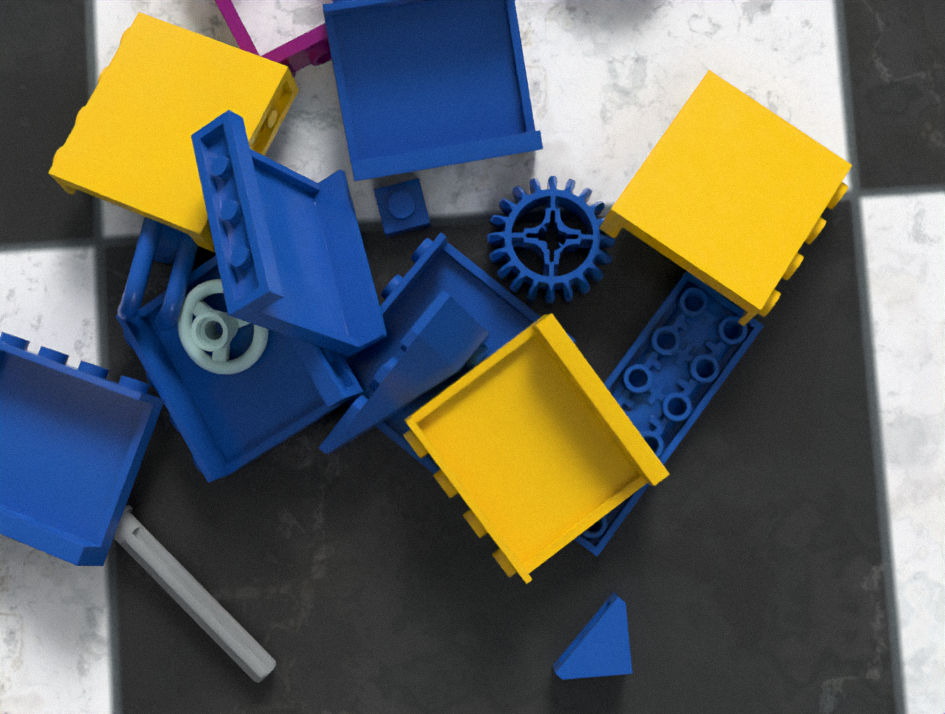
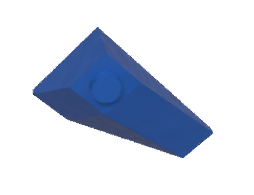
[319,290,490,454]

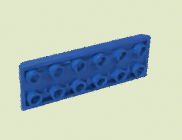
[574,271,764,557]

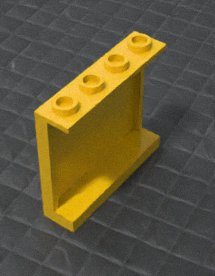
[48,12,299,252]
[599,70,852,326]
[403,313,670,584]

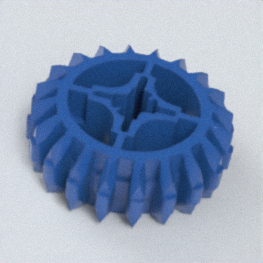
[487,176,616,305]

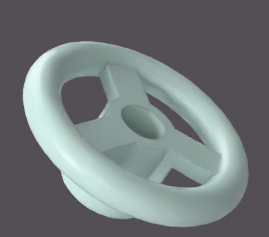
[177,279,269,375]

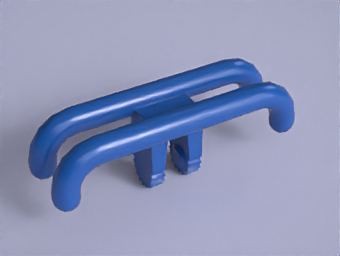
[117,217,198,331]

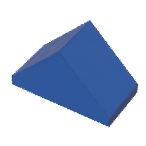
[552,592,632,680]

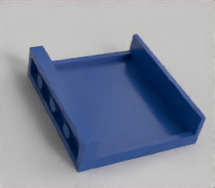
[323,0,543,182]
[191,110,387,357]
[343,233,576,474]
[116,255,364,483]
[0,332,165,566]

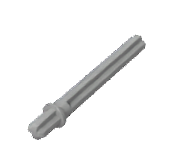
[114,505,276,683]

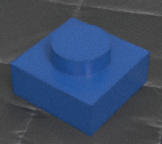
[374,178,431,238]

